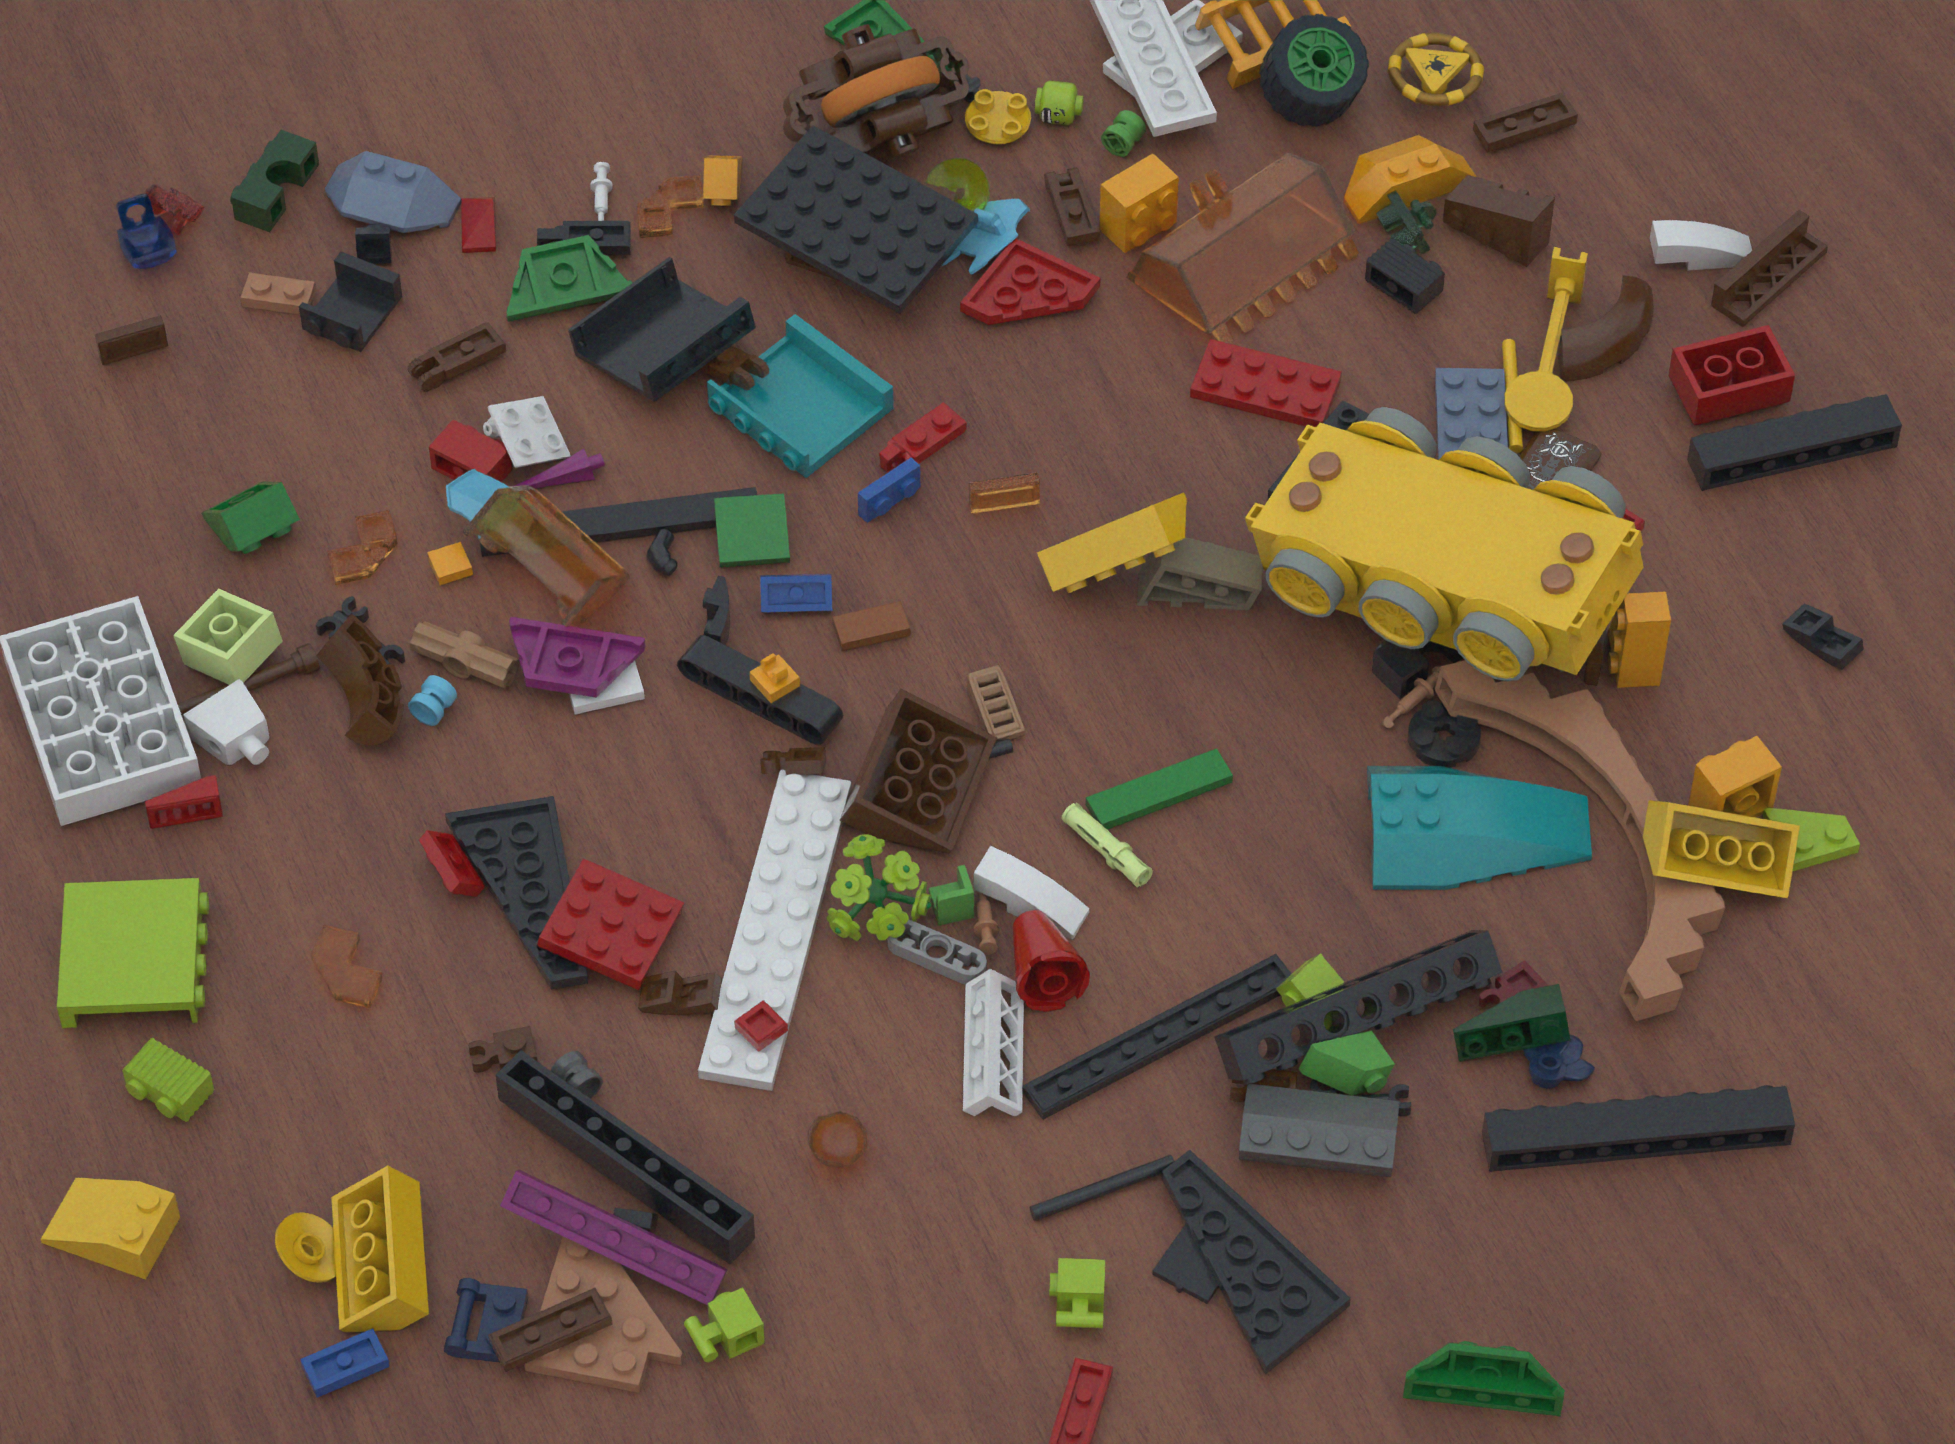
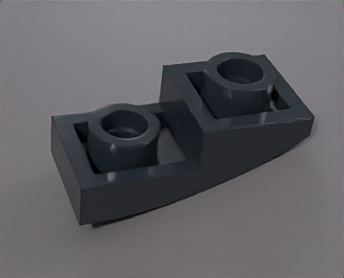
[702,576,730,645]

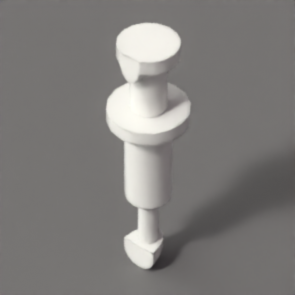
[590,162,613,221]

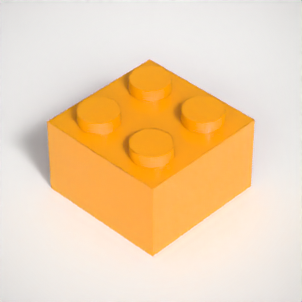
[1099,153,1179,253]
[1688,736,1782,818]

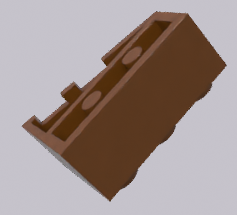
[1443,175,1555,267]

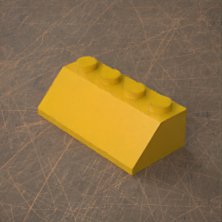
[1037,492,1187,593]
[1643,800,1800,898]
[331,1165,429,1332]

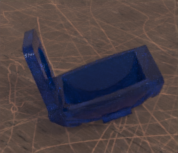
[116,193,177,269]

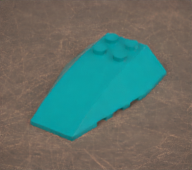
[1367,766,1592,890]

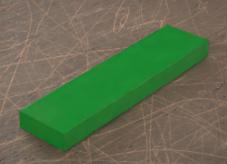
[1085,748,1233,830]

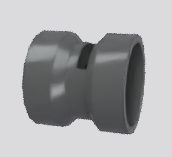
[551,1051,603,1099]

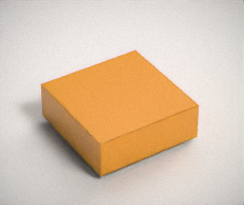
[427,542,473,585]

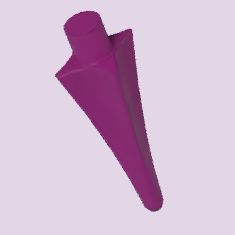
[512,448,605,493]

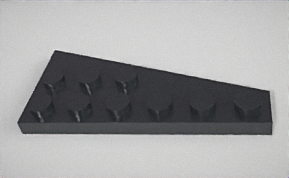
[445,796,588,990]

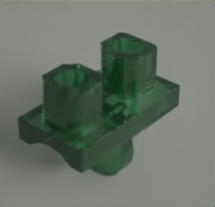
[1376,190,1437,254]

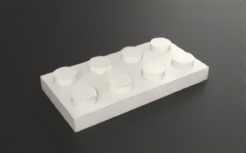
[1103,0,1243,96]

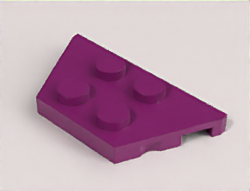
[509,617,646,698]

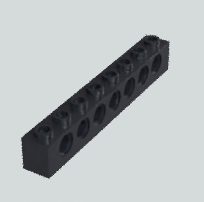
[1214,930,1503,1084]

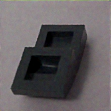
[1782,603,1864,670]

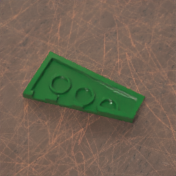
[824,0,952,95]

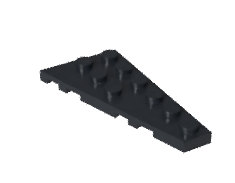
[1161,1150,1351,1375]

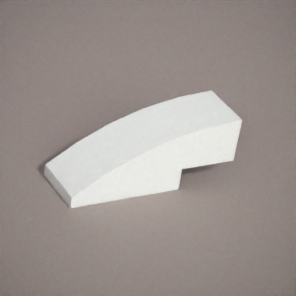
[1650,220,1752,271]
[974,846,1089,940]

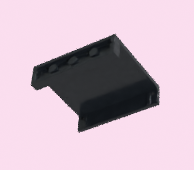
[568,257,756,402]

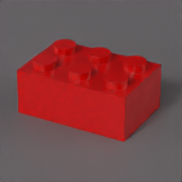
[1668,325,1795,426]

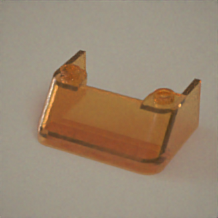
[462,485,630,627]

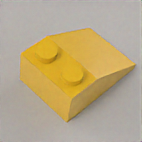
[41,1178,180,1280]

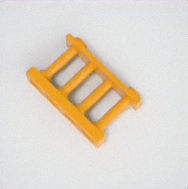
[1195,0,1351,89]

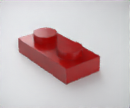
[419,830,485,897]

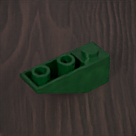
[1453,984,1571,1062]

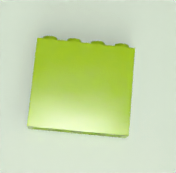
[57,878,209,1028]

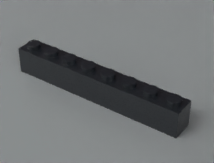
[495,1050,755,1264]
[1482,1085,1795,1172]

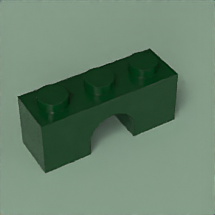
[230,130,319,232]

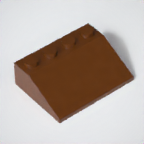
[839,689,997,854]

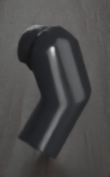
[646,529,678,576]

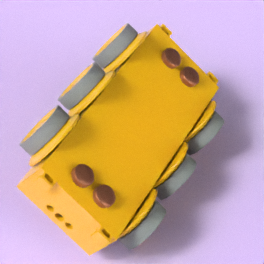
[1245,407,1644,681]

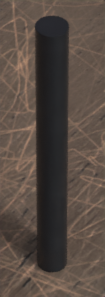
[1029,1155,1174,1221]

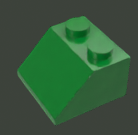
[201,481,300,554]

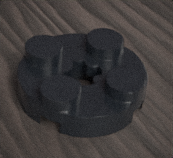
[1408,700,1481,768]

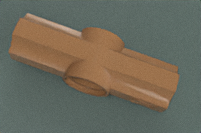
[410,621,519,688]

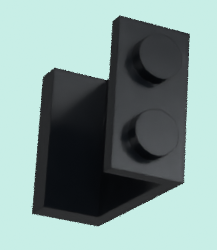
[299,252,402,352]

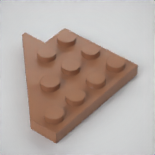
[524,1237,683,1393]

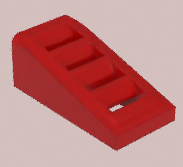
[145,775,223,829]

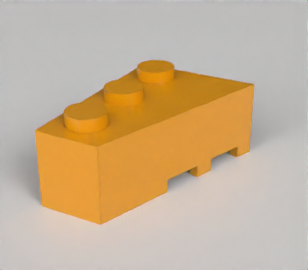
[1608,592,1671,688]

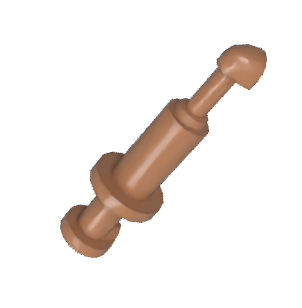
[1382,666,1441,728]
[974,891,999,955]

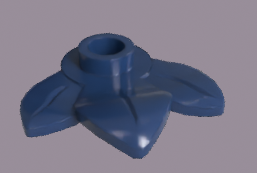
[1523,1035,1595,1089]

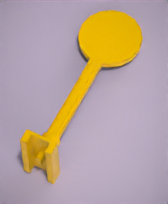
[1504,247,1588,432]

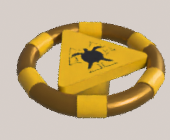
[1388,33,1484,106]

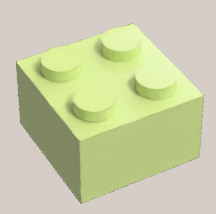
[173,588,283,685]

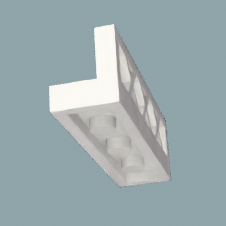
[963,969,1024,1117]

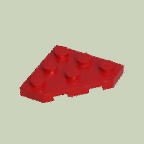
[960,238,1101,325]

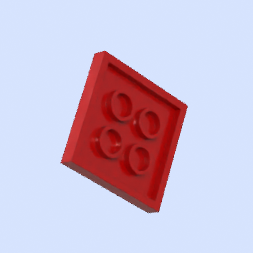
[537,858,684,990]

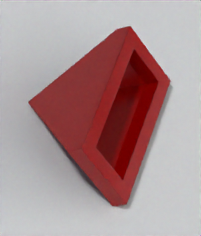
[461,197,496,253]

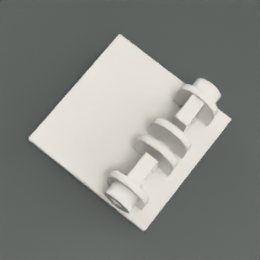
[483,396,571,468]

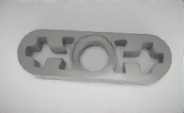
[887,920,987,985]

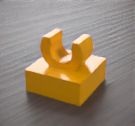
[750,653,800,703]

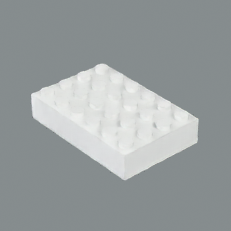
[0,596,201,826]

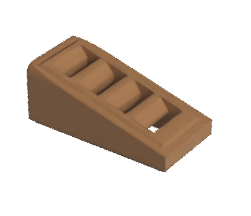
[967,665,1025,742]

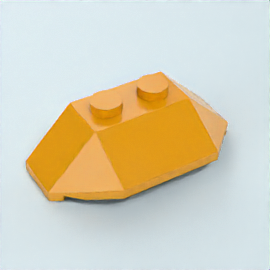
[1343,135,1477,224]

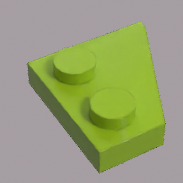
[1762,808,1860,872]

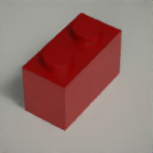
[429,419,512,482]

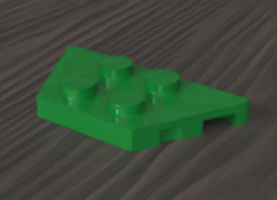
[506,235,633,322]

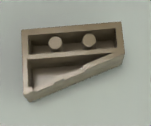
[1137,537,1262,610]

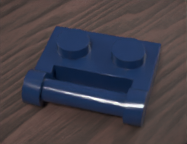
[444,1278,528,1363]

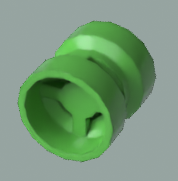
[1101,110,1146,157]

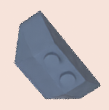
[325,151,461,233]

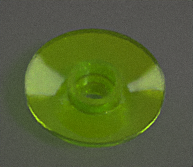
[926,158,990,212]

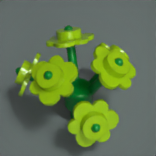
[827,834,931,941]

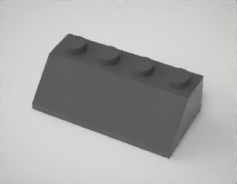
[1239,1084,1400,1177]

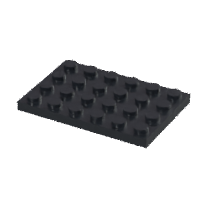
[734,125,978,314]

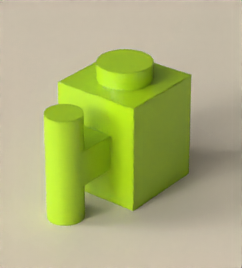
[1276,953,1344,1030]
[1049,1258,1105,1328]
[684,1287,765,1362]

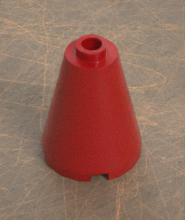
[1012,910,1090,1012]

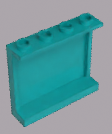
[707,314,894,478]

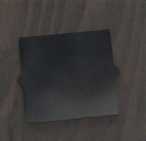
[1152,1225,1219,1304]

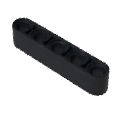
[677,635,844,745]

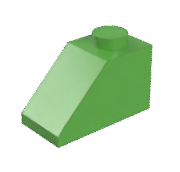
[1299,1031,1395,1096]

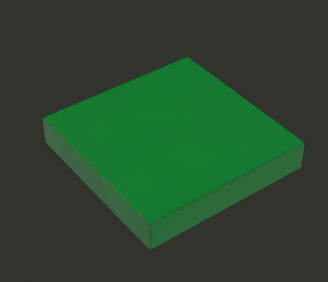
[714,493,790,567]

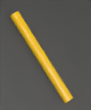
[1502,339,1523,454]

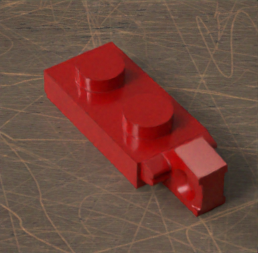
[879,402,967,473]

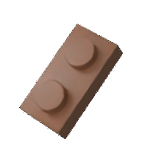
[240,272,316,315]

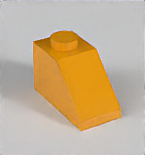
[703,155,743,206]

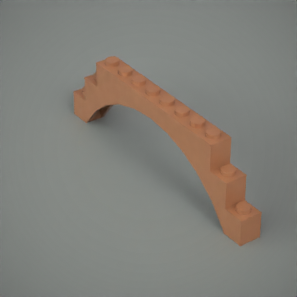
[1434,660,1725,1021]

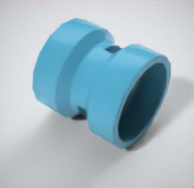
[408,675,457,726]

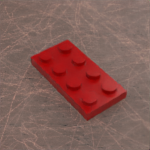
[1190,339,1342,427]

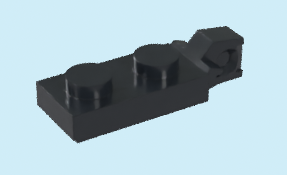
[537,221,631,255]

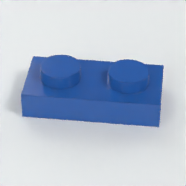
[858,457,921,523]
[760,574,832,612]
[300,1328,390,1398]

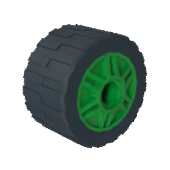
[1259,14,1369,127]

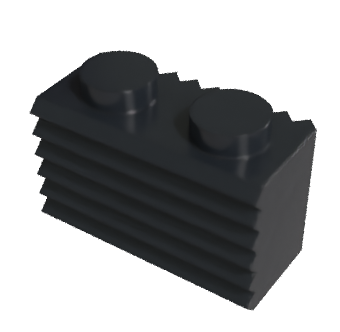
[1365,238,1445,314]

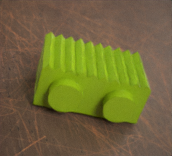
[122,1038,214,1122]

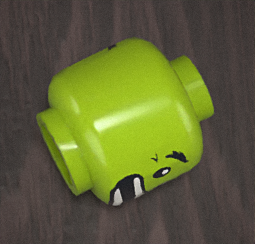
[1035,80,1084,126]

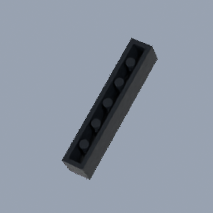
[1687,394,1902,491]

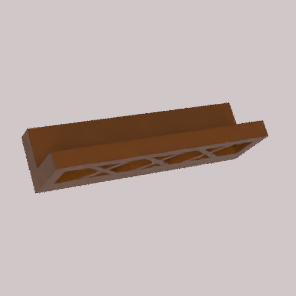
[1711,210,1828,327]

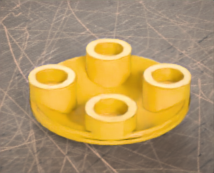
[965,89,1031,144]

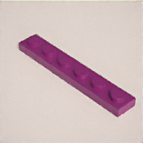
[500,1170,728,1305]

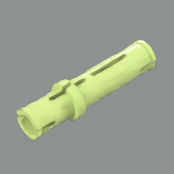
[1062,803,1153,887]

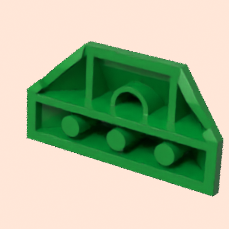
[1403,1341,1565,1416]

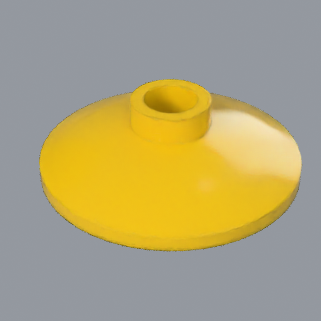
[275,1212,336,1283]

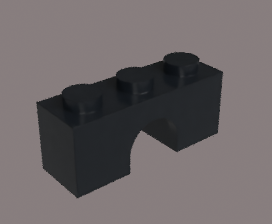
[1372,641,1463,699]

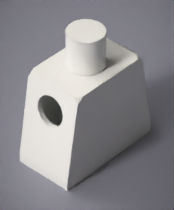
[183,679,269,765]

